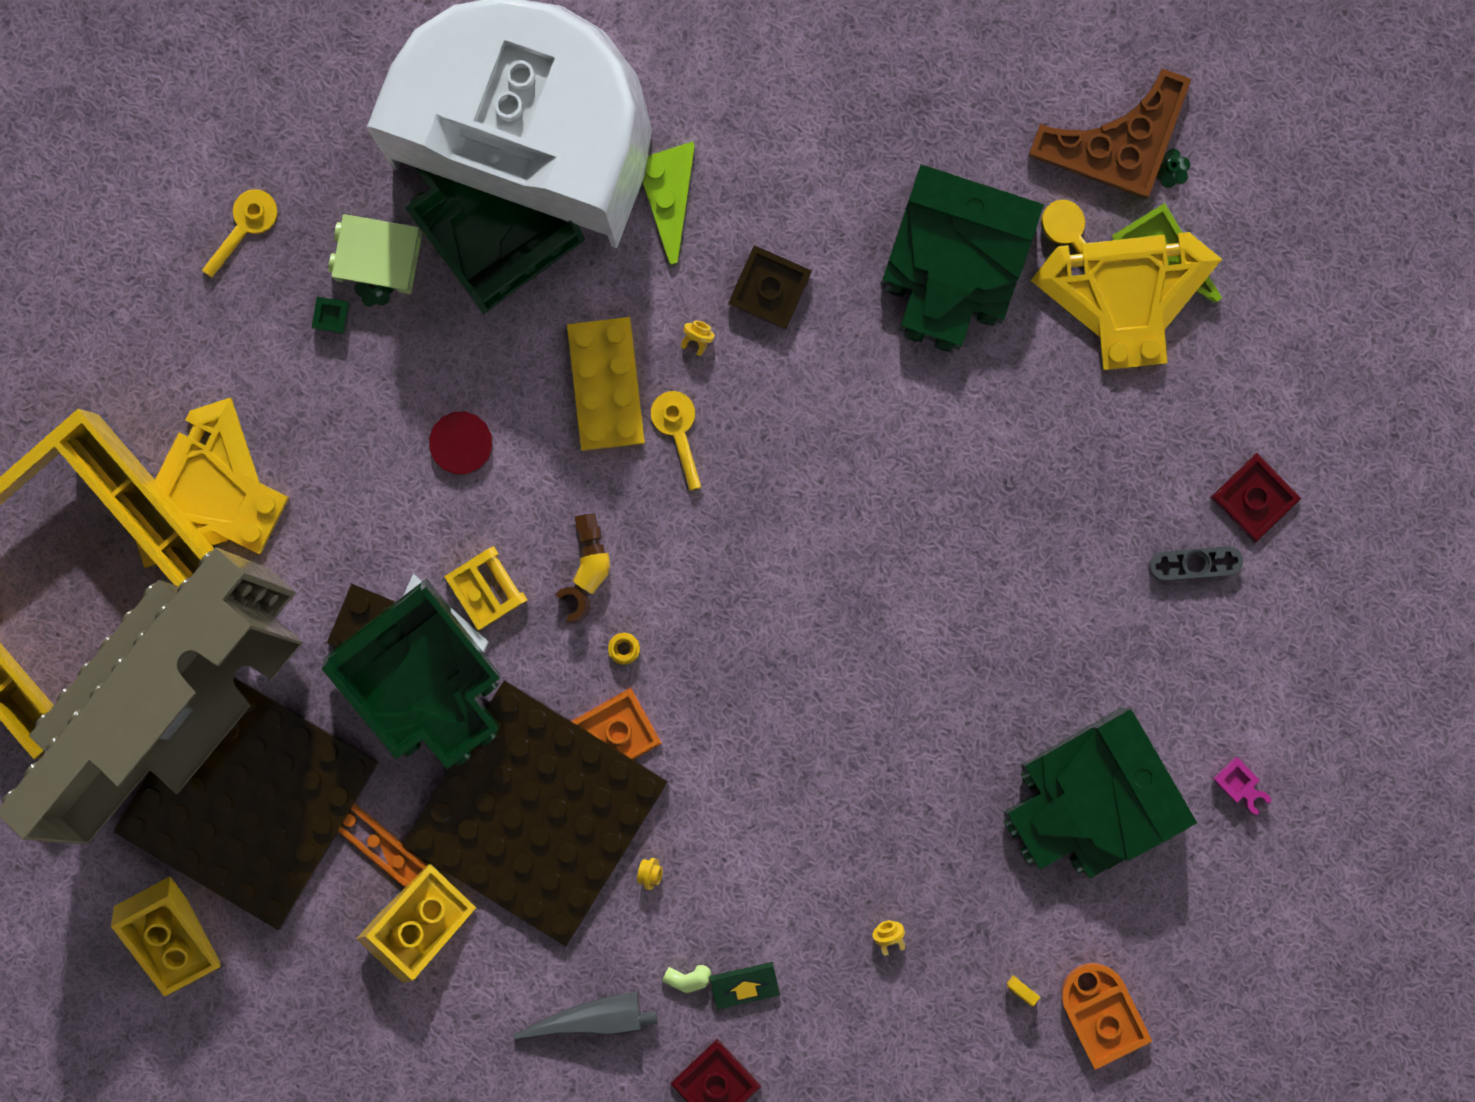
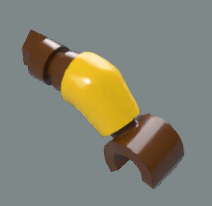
[555,513,610,623]

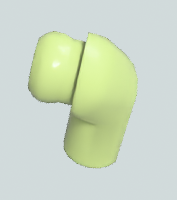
[662,965,711,993]

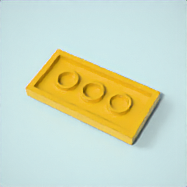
[567,317,645,451]

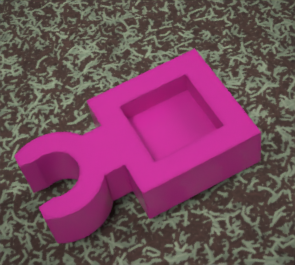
[1212,757,1272,815]

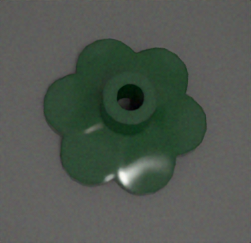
[1156,149,1190,188]
[355,282,395,307]

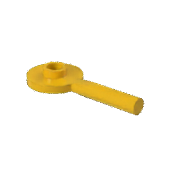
[202,189,278,278]
[1041,200,1086,254]
[651,391,702,491]

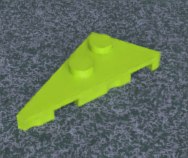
[642,141,695,266]
[1111,203,1222,303]

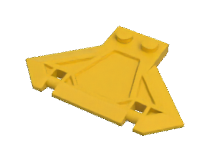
[1030,232,1222,370]
[135,397,290,568]

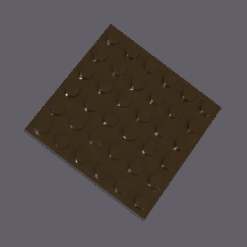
[113,677,380,931]
[402,680,668,947]

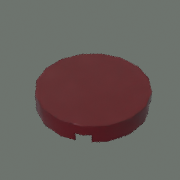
[429,411,493,475]

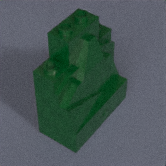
[881,164,1044,352]
[405,167,586,315]
[321,578,500,769]
[1003,707,1197,879]

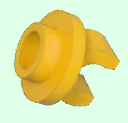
[681,320,715,356]
[872,920,905,956]

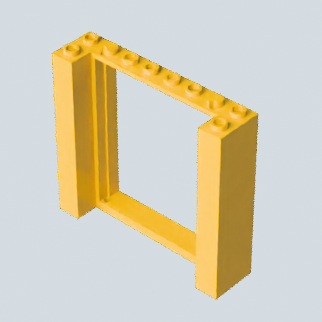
[0,409,214,759]

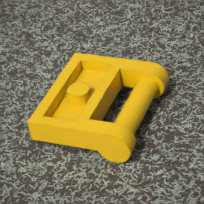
[444,546,528,631]

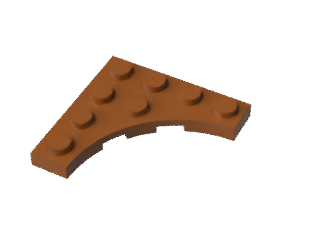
[1028,68,1192,200]

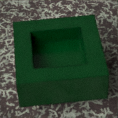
[311,297,350,335]

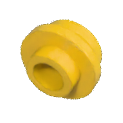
[608,633,640,665]
[637,858,663,890]

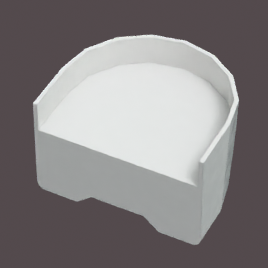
[366,0,652,248]

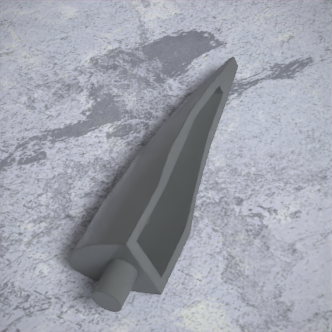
[513,991,658,1039]

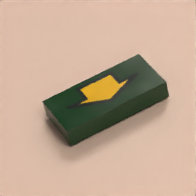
[710,962,780,1010]

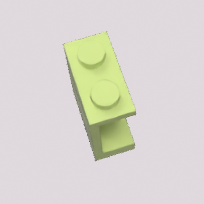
[328,214,423,294]

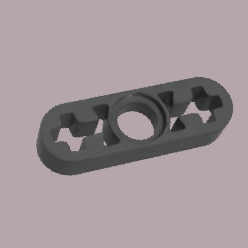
[1148,546,1243,581]

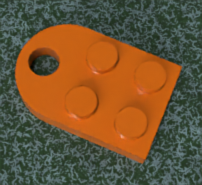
[1061,963,1153,1070]

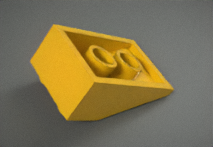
[356,864,476,983]
[111,876,221,997]

